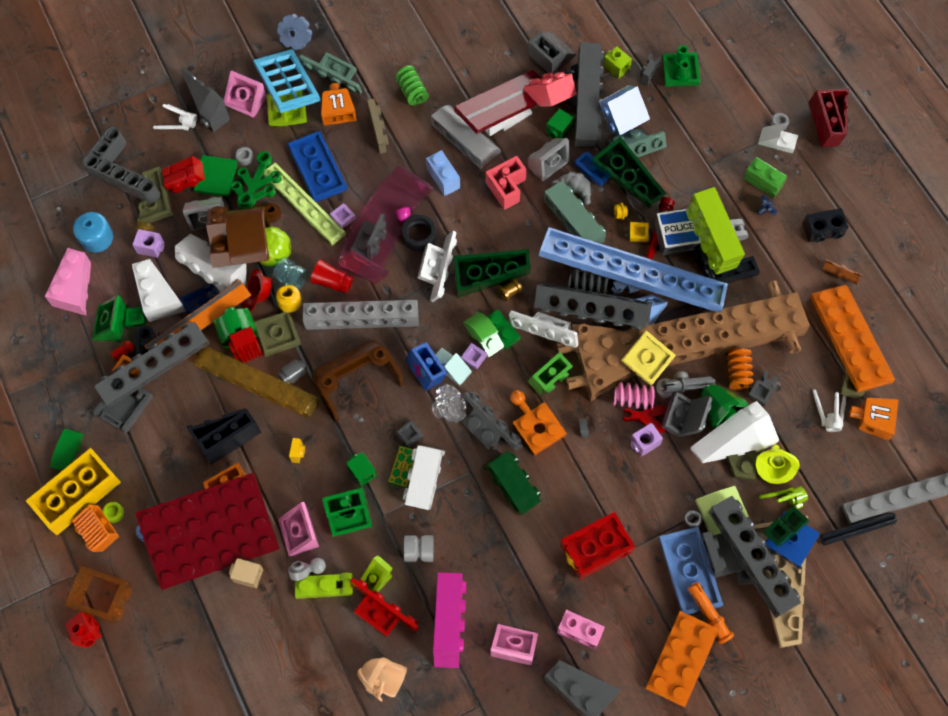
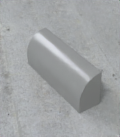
[431,105,501,169]

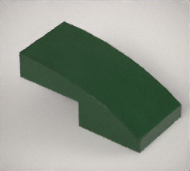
[763,506,810,547]

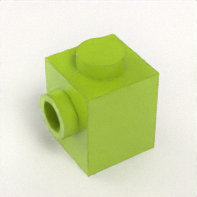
[603,46,632,79]

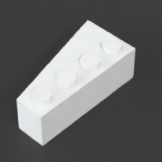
[175,234,246,293]

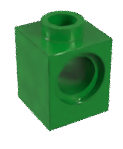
[546,109,574,139]
[346,452,377,487]

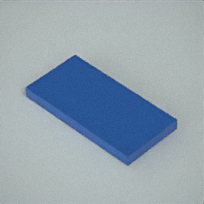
[287,131,348,202]

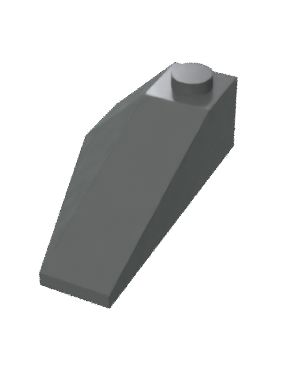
[181,67,230,132]

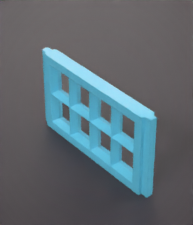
[253,49,320,113]

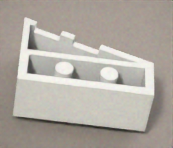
[132,259,186,322]
[403,445,445,510]

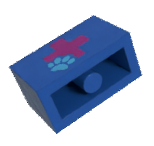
[405,342,447,391]

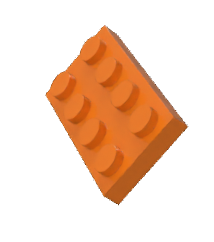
[646,611,719,707]

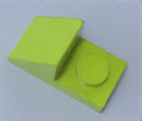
[361,555,393,592]

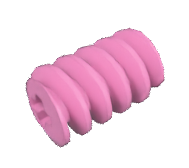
[613,382,655,410]

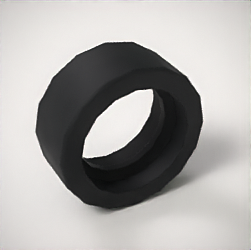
[401,215,437,252]

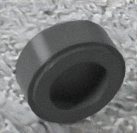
[578,418,589,438]

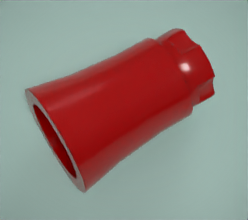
[310,259,354,294]

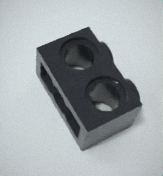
[802,208,849,243]

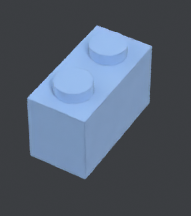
[426,150,460,196]

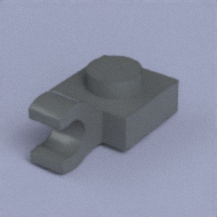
[640,53,661,86]

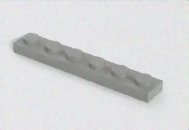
[841,473,948,525]

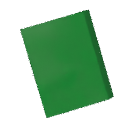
[92,295,127,342]

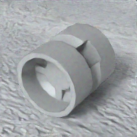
[404,535,434,562]

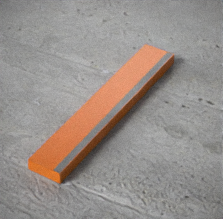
[145,280,251,361]

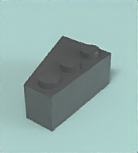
[544,660,621,716]

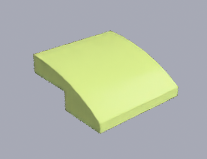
[695,486,749,536]

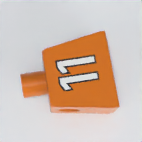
[321,83,357,126]
[849,398,899,441]

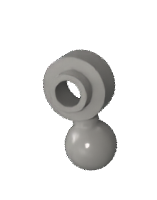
[656,371,689,399]
[288,558,326,581]

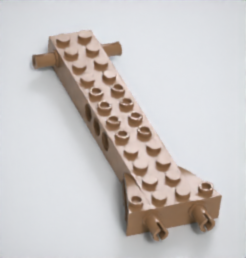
[556,281,810,402]

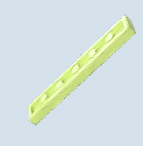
[263,163,346,245]

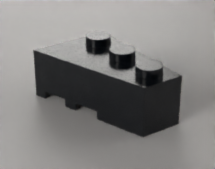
[186,408,262,465]

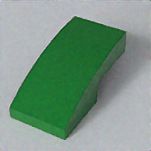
[50,428,84,471]

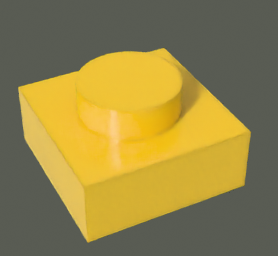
[629,222,649,243]
[289,438,305,464]

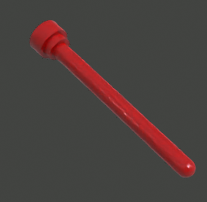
[645,197,675,260]

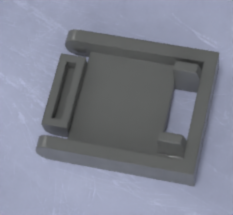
[93,379,153,433]

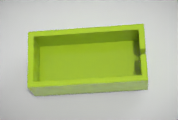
[686,187,745,275]

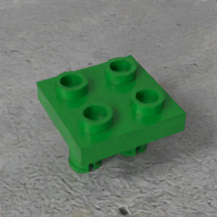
[662,45,701,87]

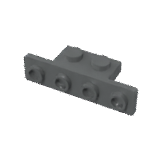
[462,392,524,450]

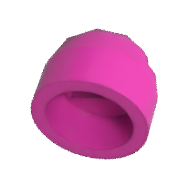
[395,207,411,222]

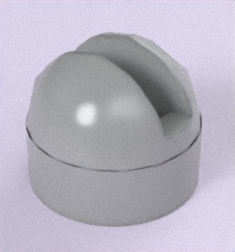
[685,510,701,528]

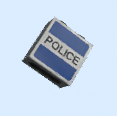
[653,208,701,255]

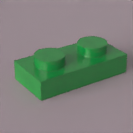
[487,309,521,350]

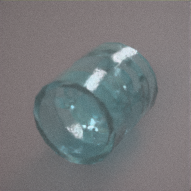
[273,257,308,290]

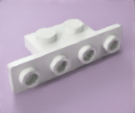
[417,231,457,302]
[509,310,578,348]

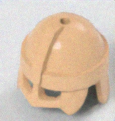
[357,657,407,702]

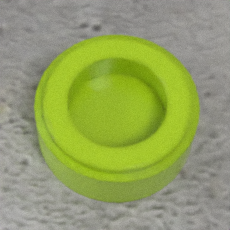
[102,502,124,523]

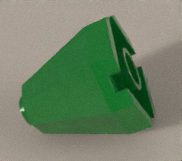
[701,384,749,429]

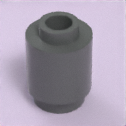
[277,358,307,386]

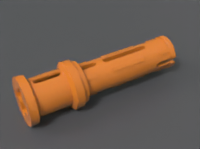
[687,582,734,644]

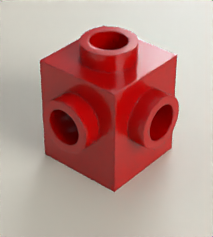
[65,612,102,648]

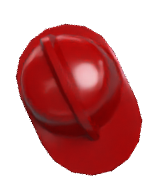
[241,269,273,311]

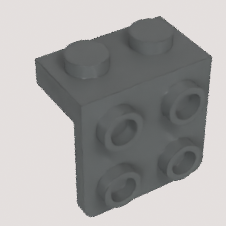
[661,391,712,437]

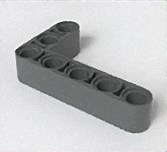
[83,127,160,203]

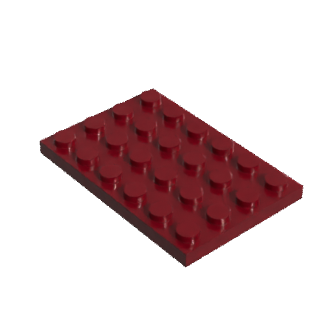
[135,472,280,590]

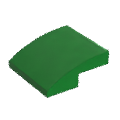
[194,155,238,197]

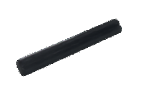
[820,512,897,546]

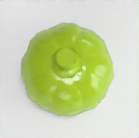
[259,226,291,267]

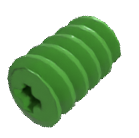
[395,65,429,106]

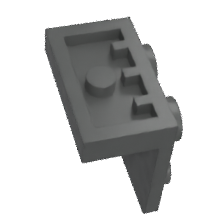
[350,214,387,261]
[702,531,745,578]

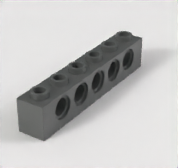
[534,283,652,330]
[94,322,210,407]
[708,496,801,618]

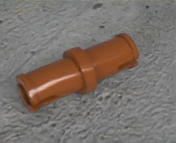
[822,259,862,285]

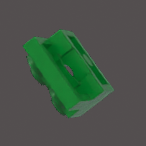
[322,487,373,537]

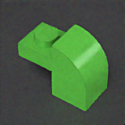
[463,312,504,357]

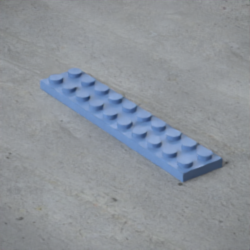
[538,227,728,312]

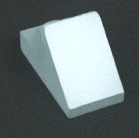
[436,348,472,386]

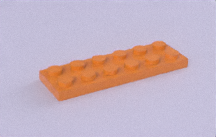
[810,284,895,393]

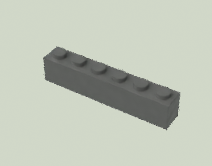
[574,42,604,148]

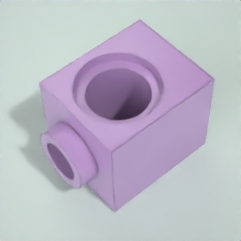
[133,229,164,258]
[630,423,663,457]

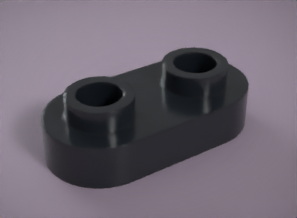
[135,325,156,363]

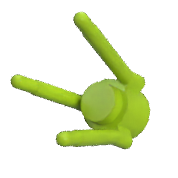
[759,486,808,519]

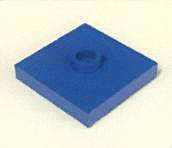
[765,511,820,568]

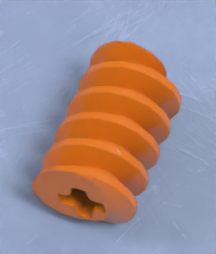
[727,348,754,391]

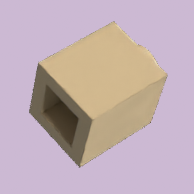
[229,558,263,589]

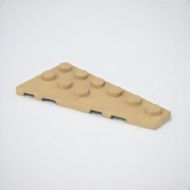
[754,516,808,648]

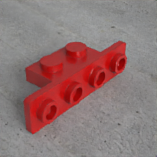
[350,577,419,638]

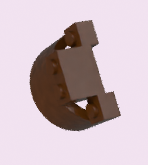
[206,206,271,268]

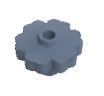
[277,13,312,50]

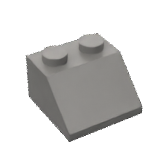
[528,138,569,182]
[183,197,225,231]

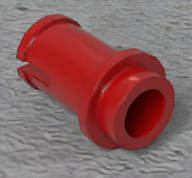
[110,340,135,362]

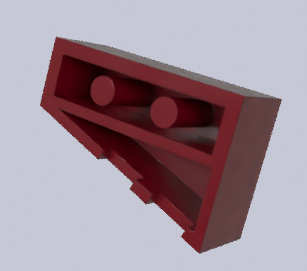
[808,89,849,147]

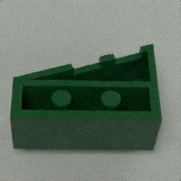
[482,451,542,515]

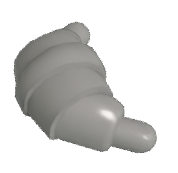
[551,172,591,205]

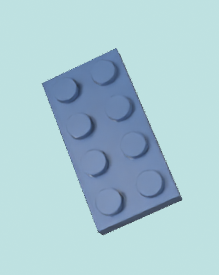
[658,527,723,615]

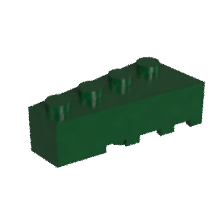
[590,136,667,208]
[454,249,531,298]

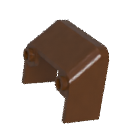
[312,340,404,422]

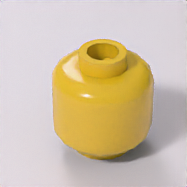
[276,285,302,313]

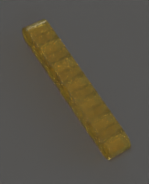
[194,347,319,418]

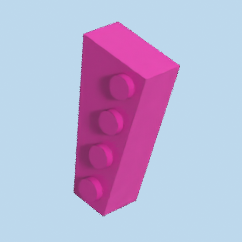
[433,573,467,668]

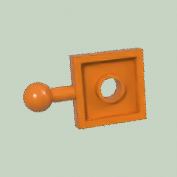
[510,390,567,456]

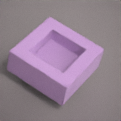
[330,203,356,229]
[461,343,487,370]

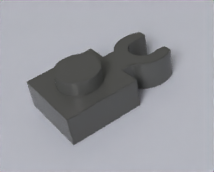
[748,370,778,407]

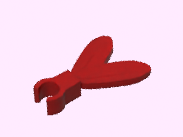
[623,405,667,433]

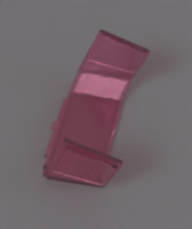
[336,166,433,283]

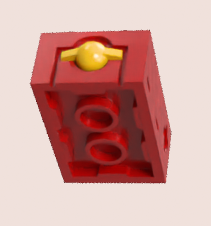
[560,512,635,580]

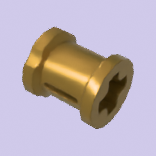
[497,278,522,302]

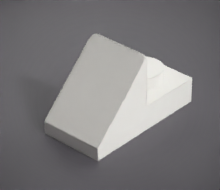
[758,123,798,154]

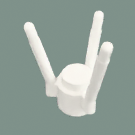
[153,104,197,131]
[812,389,847,432]

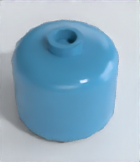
[73,212,114,253]

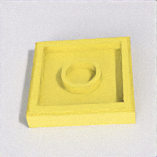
[620,330,676,386]

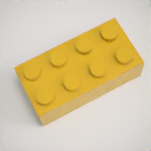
[26,448,121,535]

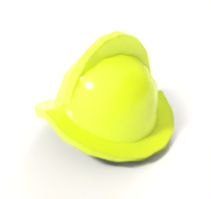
[756,444,800,485]

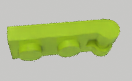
[295,573,353,599]

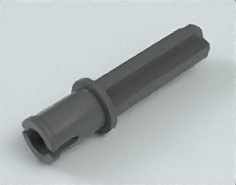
[661,377,716,393]

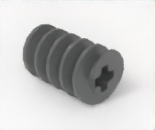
[568,268,608,294]

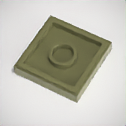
[254,312,301,357]

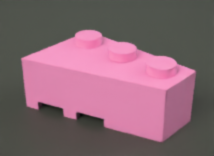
[45,248,91,316]

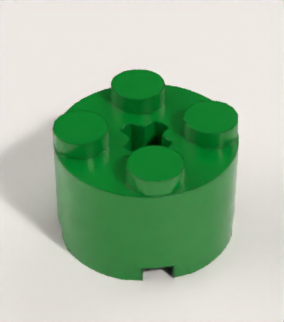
[213,307,258,348]

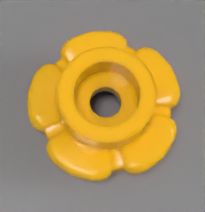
[614,202,628,220]

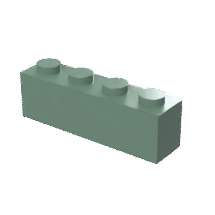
[544,181,606,244]

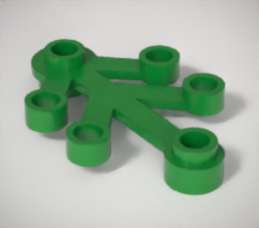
[231,151,282,209]

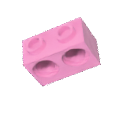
[557,610,605,650]

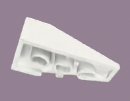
[691,401,779,463]

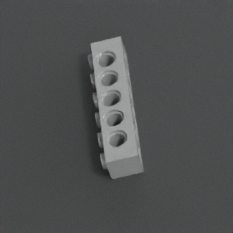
[303,300,419,330]

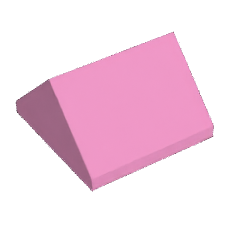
[224,71,267,117]
[278,502,319,556]
[491,624,538,666]

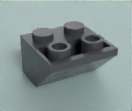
[527,32,576,74]

